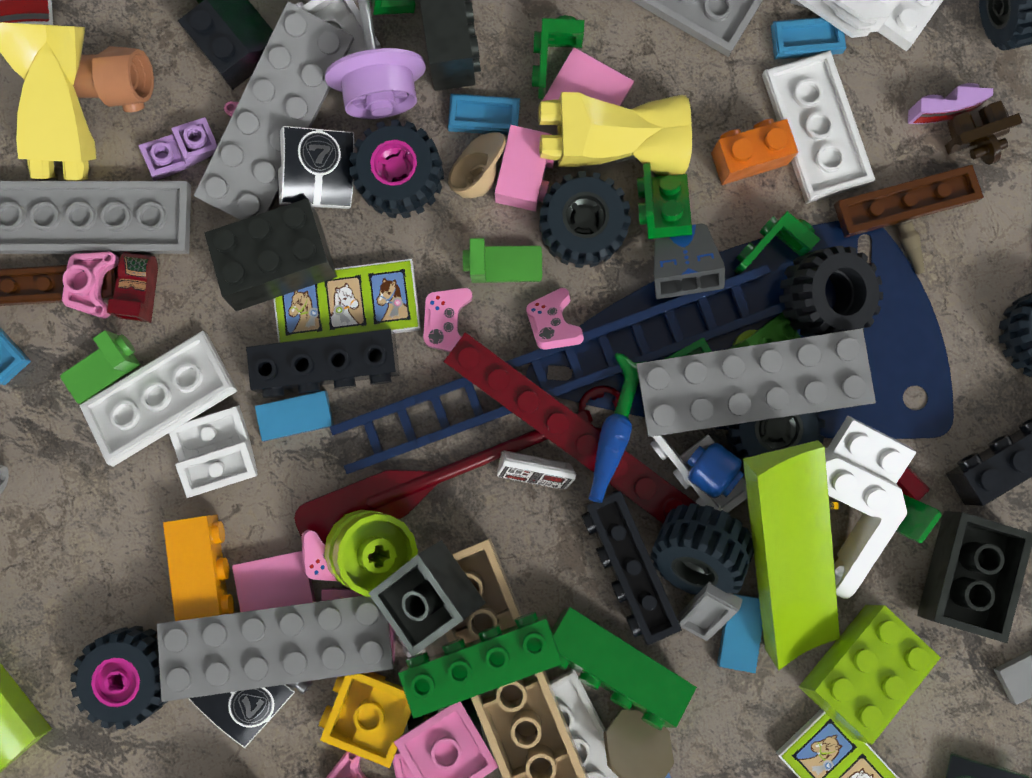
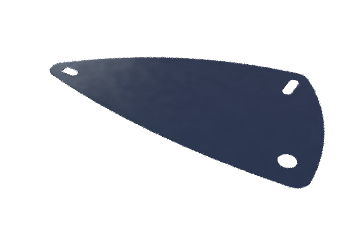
[526,221,954,439]

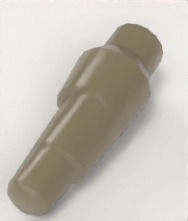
[898,221,925,274]

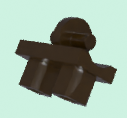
[945,100,1023,165]

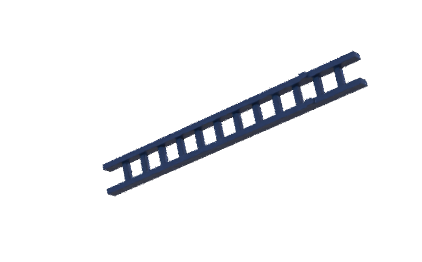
[330,264,785,474]

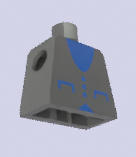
[654,223,725,299]

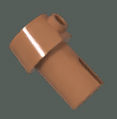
[73,46,154,112]

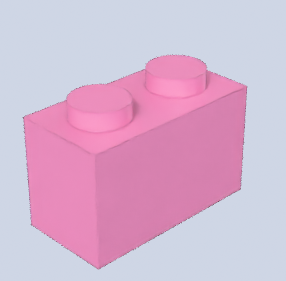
[495,125,555,212]

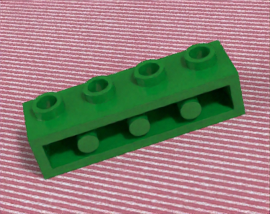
[551,607,697,730]
[398,612,562,719]

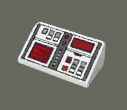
[497,450,576,489]

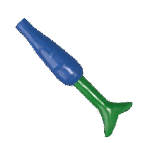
[588,353,648,503]

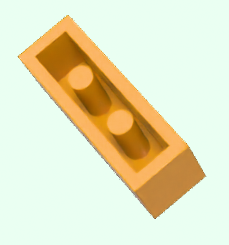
[163,515,234,621]

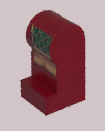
[107,252,158,323]

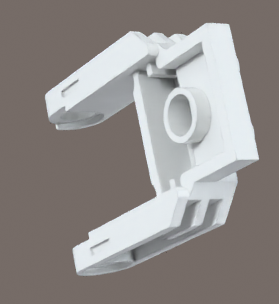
[797,0,943,51]
[751,416,916,599]

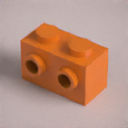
[711,118,798,185]

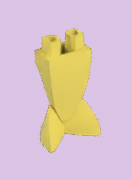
[0,22,96,181]
[538,92,692,176]

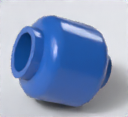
[687,443,744,498]

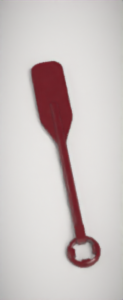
[294,385,621,544]

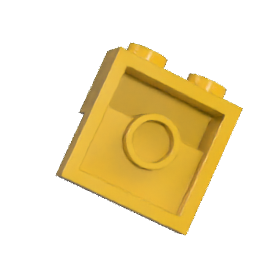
[319,672,411,768]

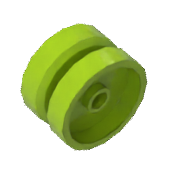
[324,510,418,597]

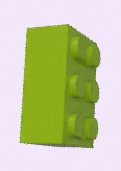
[798,605,941,745]

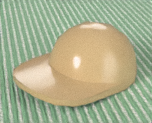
[448,132,506,199]

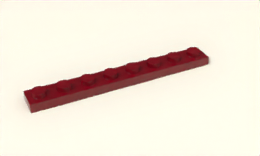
[443,332,697,523]

